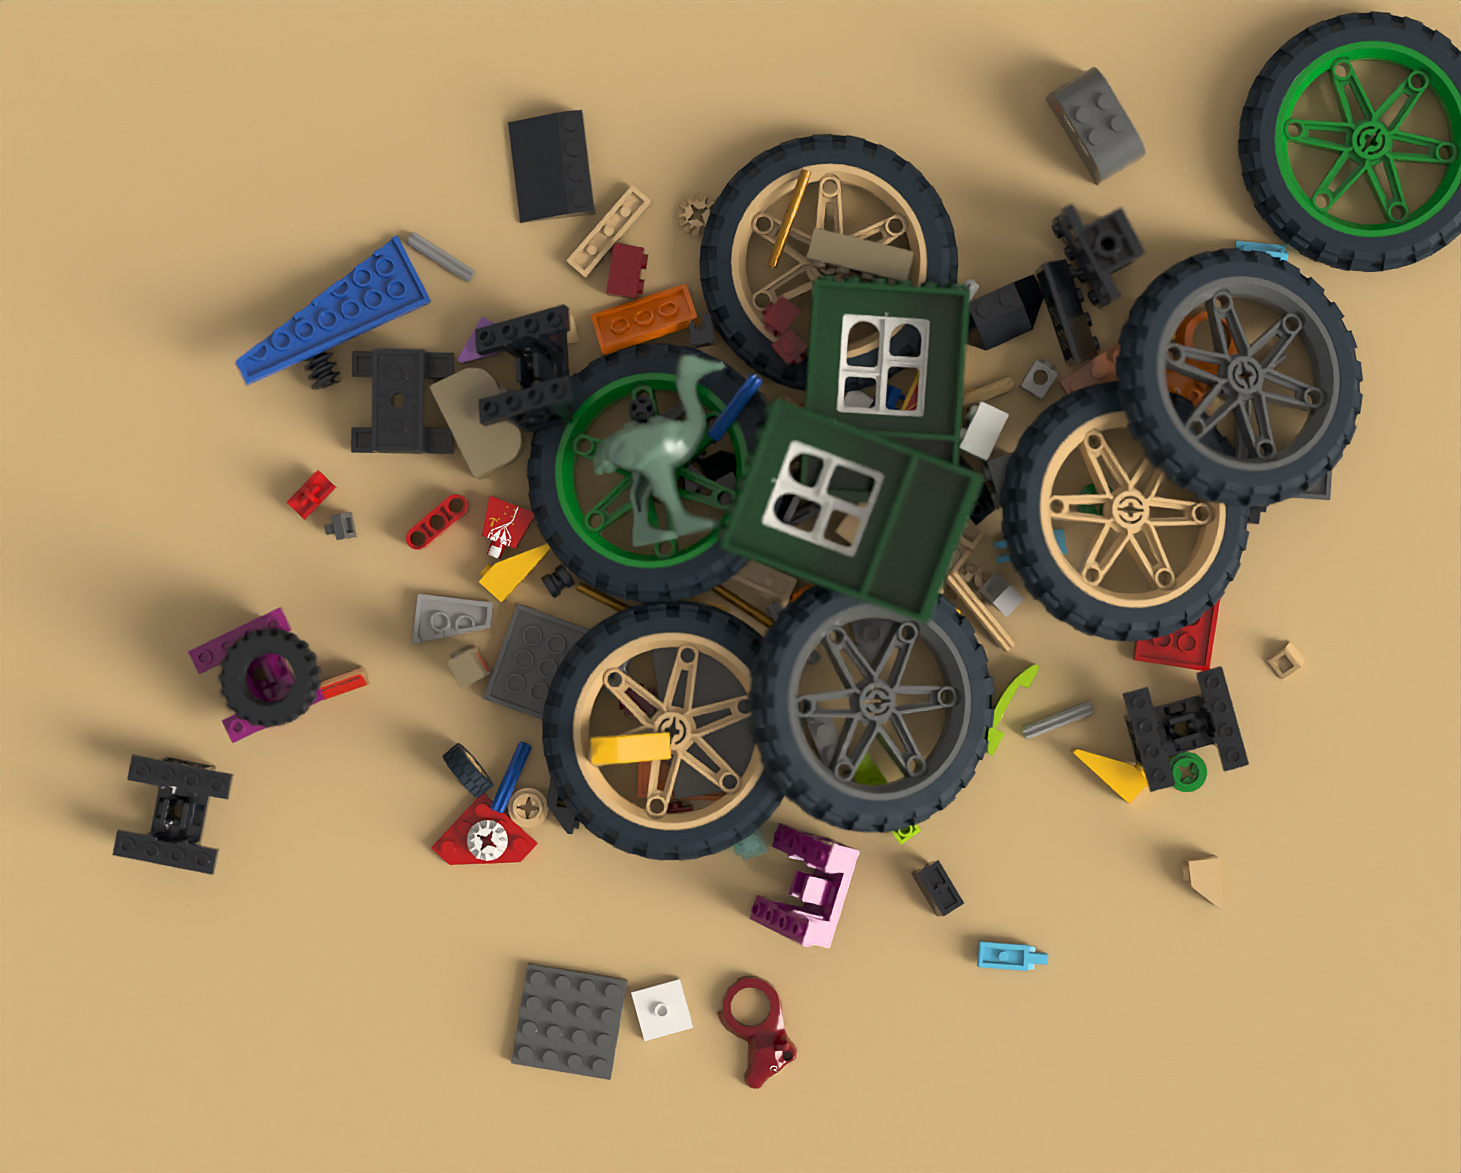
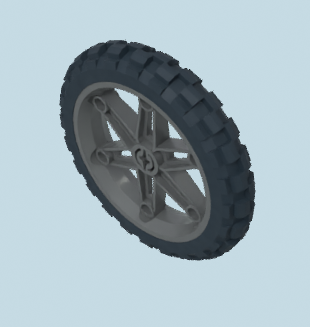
[1115,248,1363,508]
[747,583,995,833]

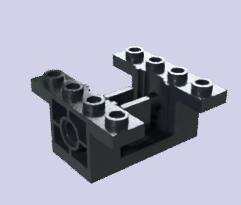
[1051,204,1146,309]
[475,304,575,433]
[351,349,454,454]
[1122,666,1249,792]
[112,754,234,875]

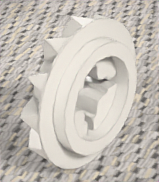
[467,820,508,861]

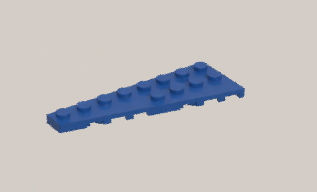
[235,235,431,386]

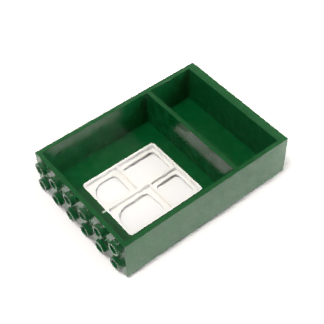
[798,275,970,503]
[717,397,984,624]

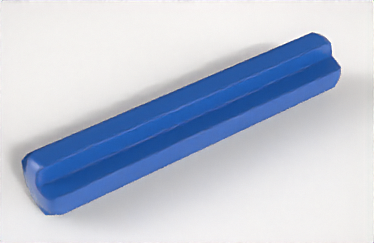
[708,374,762,441]
[491,742,532,813]

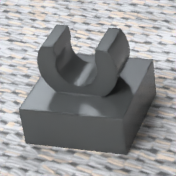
[324,512,357,540]

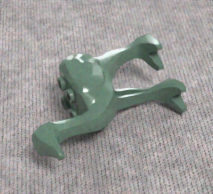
[593,355,724,547]

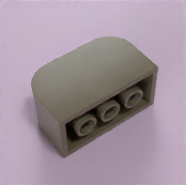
[429,368,524,479]

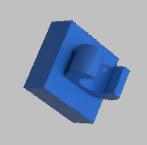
[871,384,905,410]

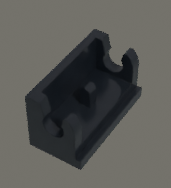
[689,314,715,349]
[911,860,964,917]

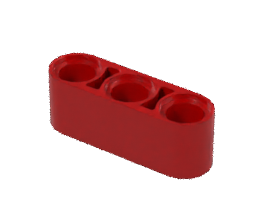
[406,494,469,550]

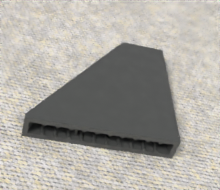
[652,647,754,799]

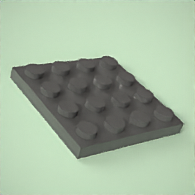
[483,603,590,720]
[511,963,628,1080]

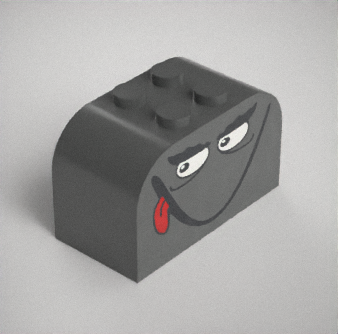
[1046,67,1146,185]

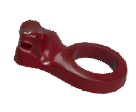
[717,976,798,1089]

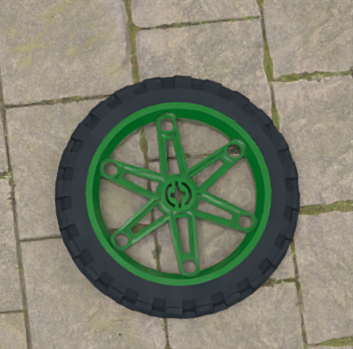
[1238,11,1461,272]
[527,343,783,602]

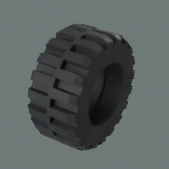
[218,628,321,728]

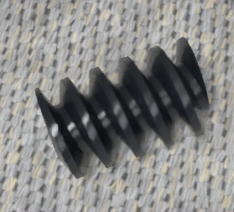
[303,351,341,390]

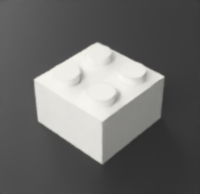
[959,401,1009,462]

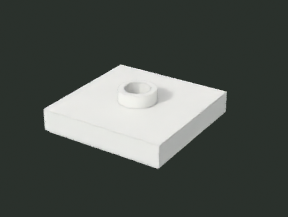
[631,978,693,1041]

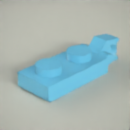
[977,941,1048,971]

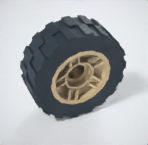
[442,743,493,799]

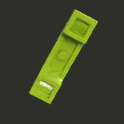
[986,663,1040,756]

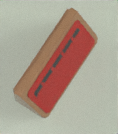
[320,666,369,700]

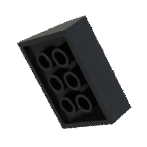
[508,110,595,223]
[1035,259,1100,367]

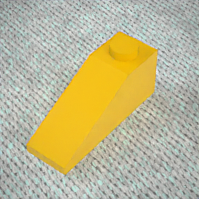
[479,544,551,602]
[591,732,671,765]
[1071,748,1147,804]

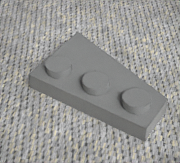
[412,594,494,644]

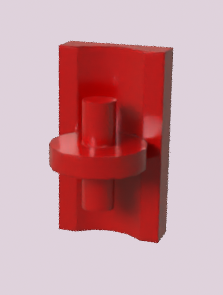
[286,470,337,520]

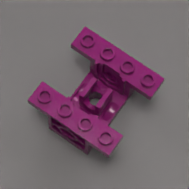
[188,607,326,743]
[750,823,860,948]

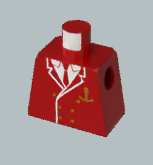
[482,496,535,559]

